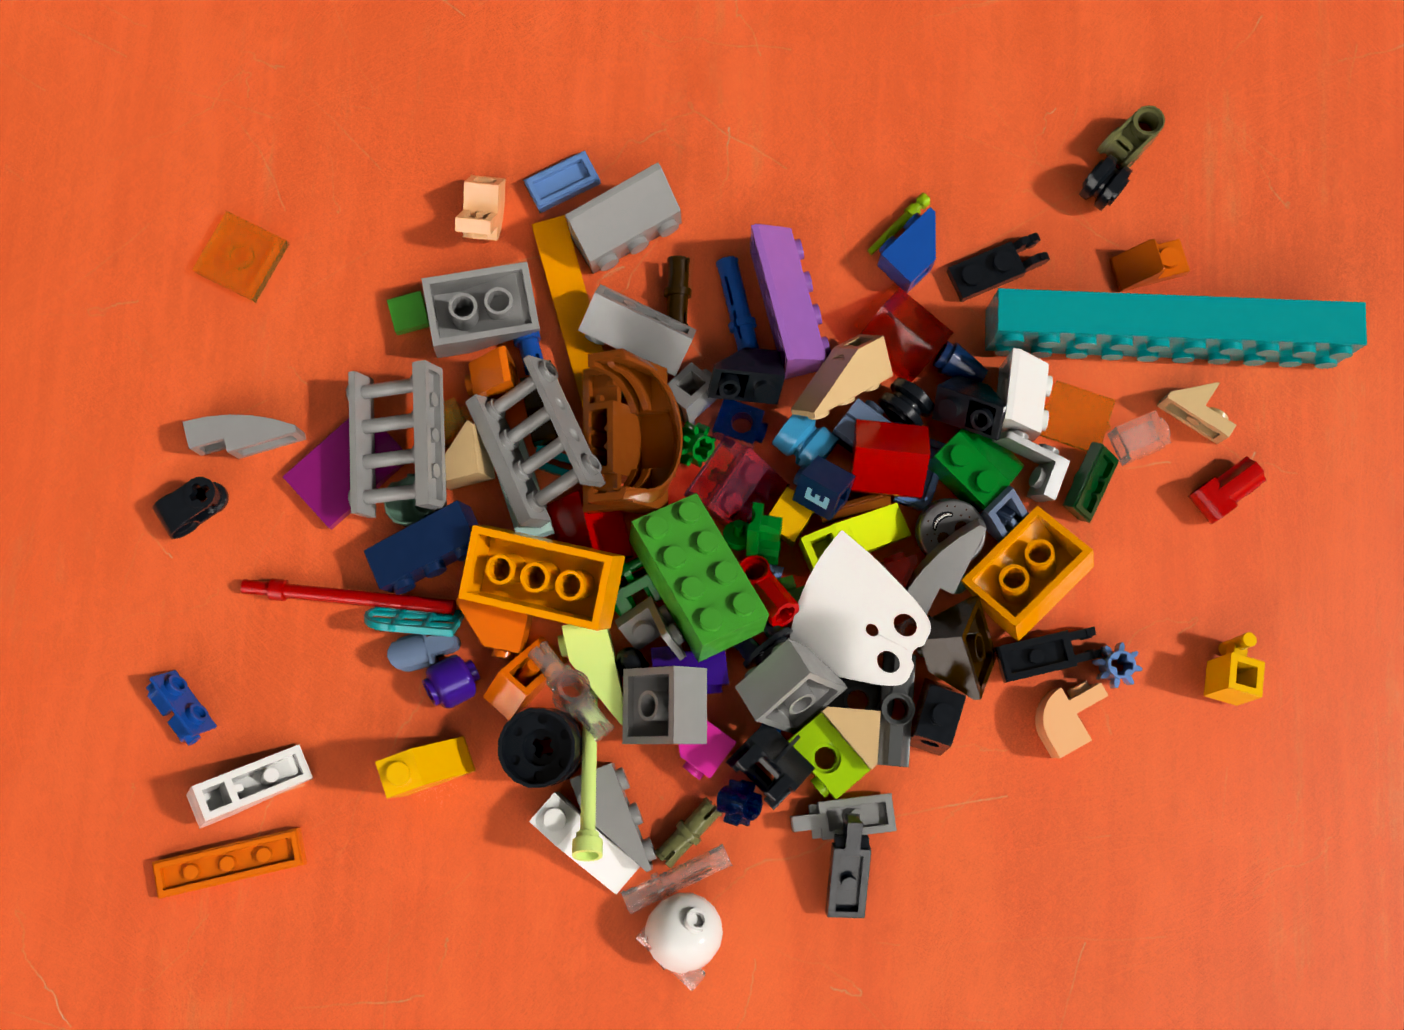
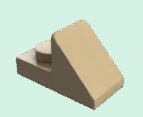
[1157,382,1237,444]

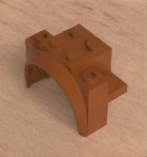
[583,348,683,514]

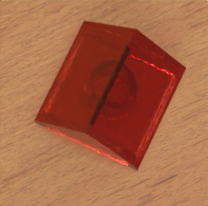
[860,288,954,382]

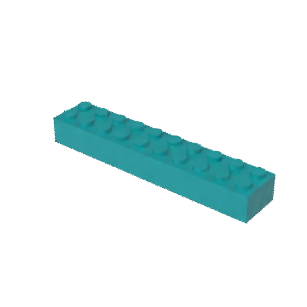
[985,288,1367,369]

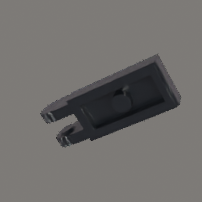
[947,233,1050,302]
[994,627,1103,683]

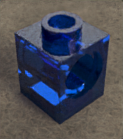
[712,399,769,451]

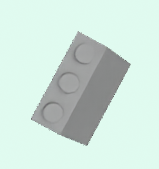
[565,162,682,274]

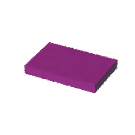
[283,418,405,530]

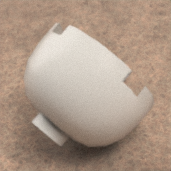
[645,892,723,973]

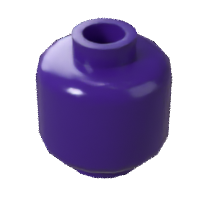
[422,655,480,709]

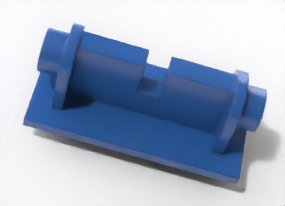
[146,670,217,746]

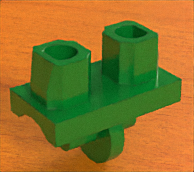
[723,502,783,565]
[615,557,662,617]

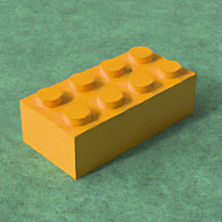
[458,525,625,631]

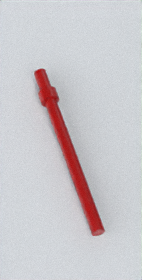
[241,578,456,615]

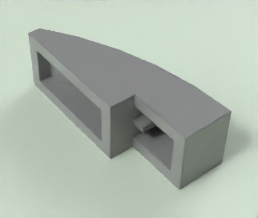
[183,414,307,459]
[903,518,987,615]

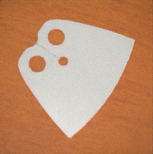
[790,530,931,686]

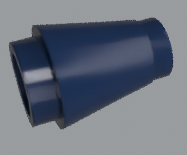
[933,341,988,382]

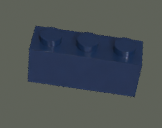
[364,500,479,595]

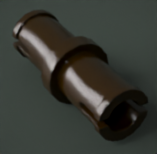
[664,256,692,325]

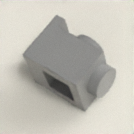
[668,362,717,424]

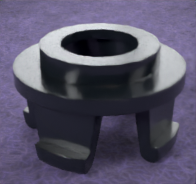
[734,620,793,669]

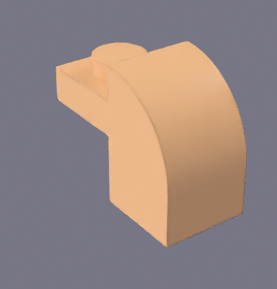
[455,175,506,241]
[1035,681,1109,758]

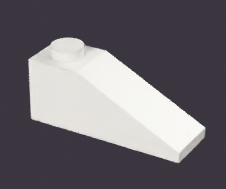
[186,744,313,829]
[529,792,640,894]

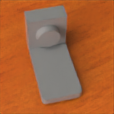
[992,429,1070,502]
[615,596,687,661]

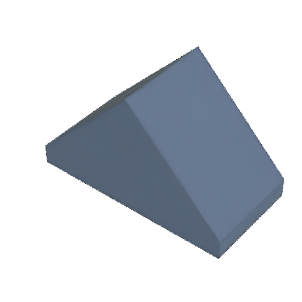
[980,486,1029,543]

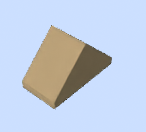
[445,420,495,490]
[820,706,881,770]

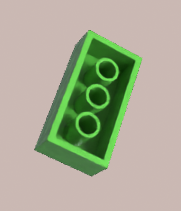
[629,493,769,663]

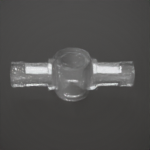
[528,641,615,742]

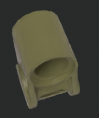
[1097,105,1165,169]

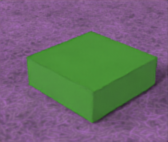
[387,291,430,335]

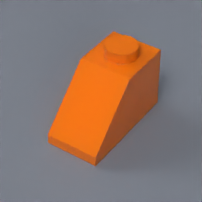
[465,346,519,399]
[456,595,533,660]
[483,636,568,720]

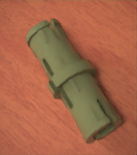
[654,797,723,868]

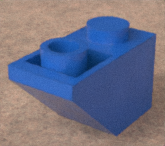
[877,207,936,294]

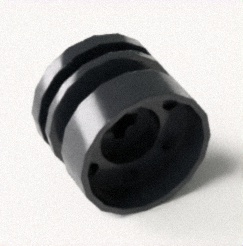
[498,708,583,788]

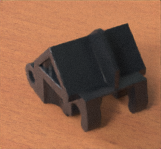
[726,724,815,810]

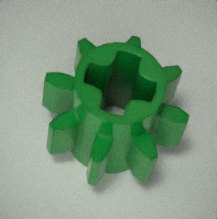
[680,421,716,467]

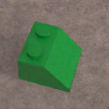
[928,429,1025,512]

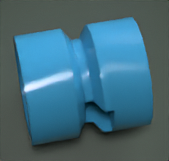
[772,415,840,467]

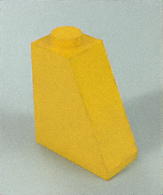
[375,736,476,799]

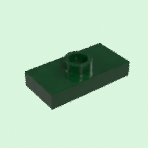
[1063,442,1119,523]

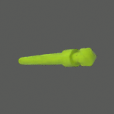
[867,193,930,255]

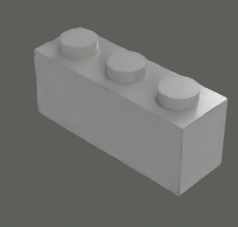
[578,284,696,376]

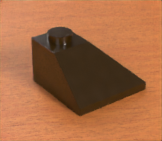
[917,596,997,700]

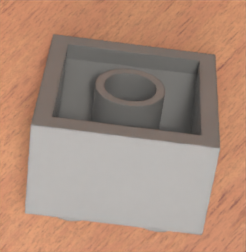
[735,638,847,734]
[622,666,707,744]

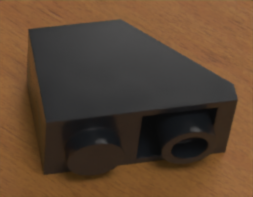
[707,347,785,405]
[932,375,1007,441]

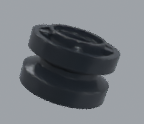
[1079,154,1133,211]
[878,378,934,426]

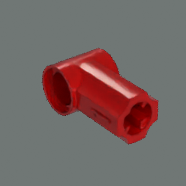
[1188,456,1266,524]
[739,555,799,627]

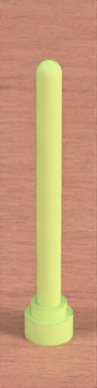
[572,689,603,862]

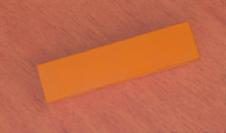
[152,828,307,899]

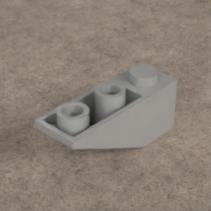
[570,763,657,872]

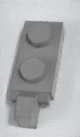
[790,793,897,840]

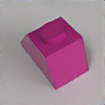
[678,720,737,780]

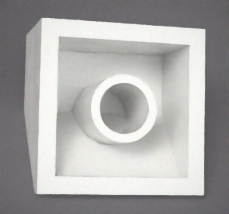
[996,348,1053,441]

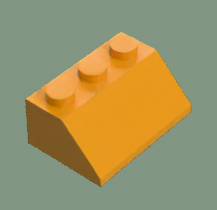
[961,505,1094,642]

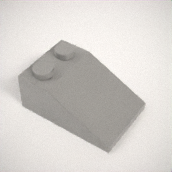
[421,262,540,358]

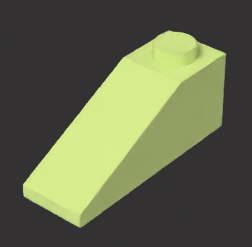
[557,624,623,726]

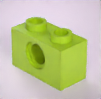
[787,713,870,800]

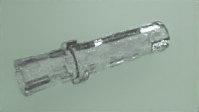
[621,844,733,914]

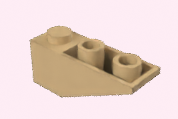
[791,334,893,420]

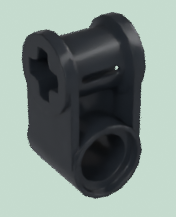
[153,477,229,539]

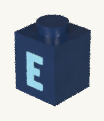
[793,455,856,521]

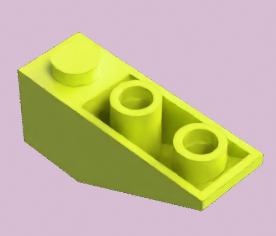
[798,503,911,573]

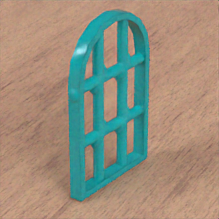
[364,607,465,637]

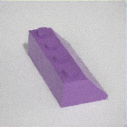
[750,224,831,380]

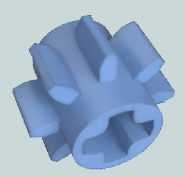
[1092,642,1142,689]

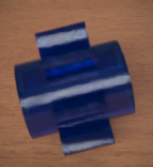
[717,779,763,826]

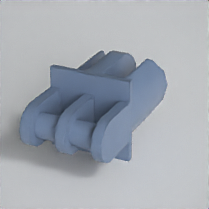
[387,634,461,672]

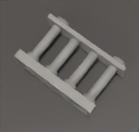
[465,355,606,528]
[346,360,447,518]

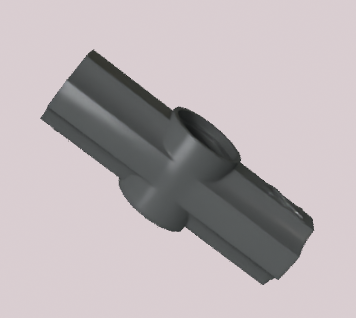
[877,652,916,767]

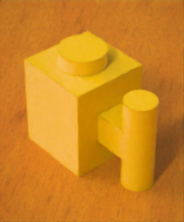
[1204,632,1265,706]

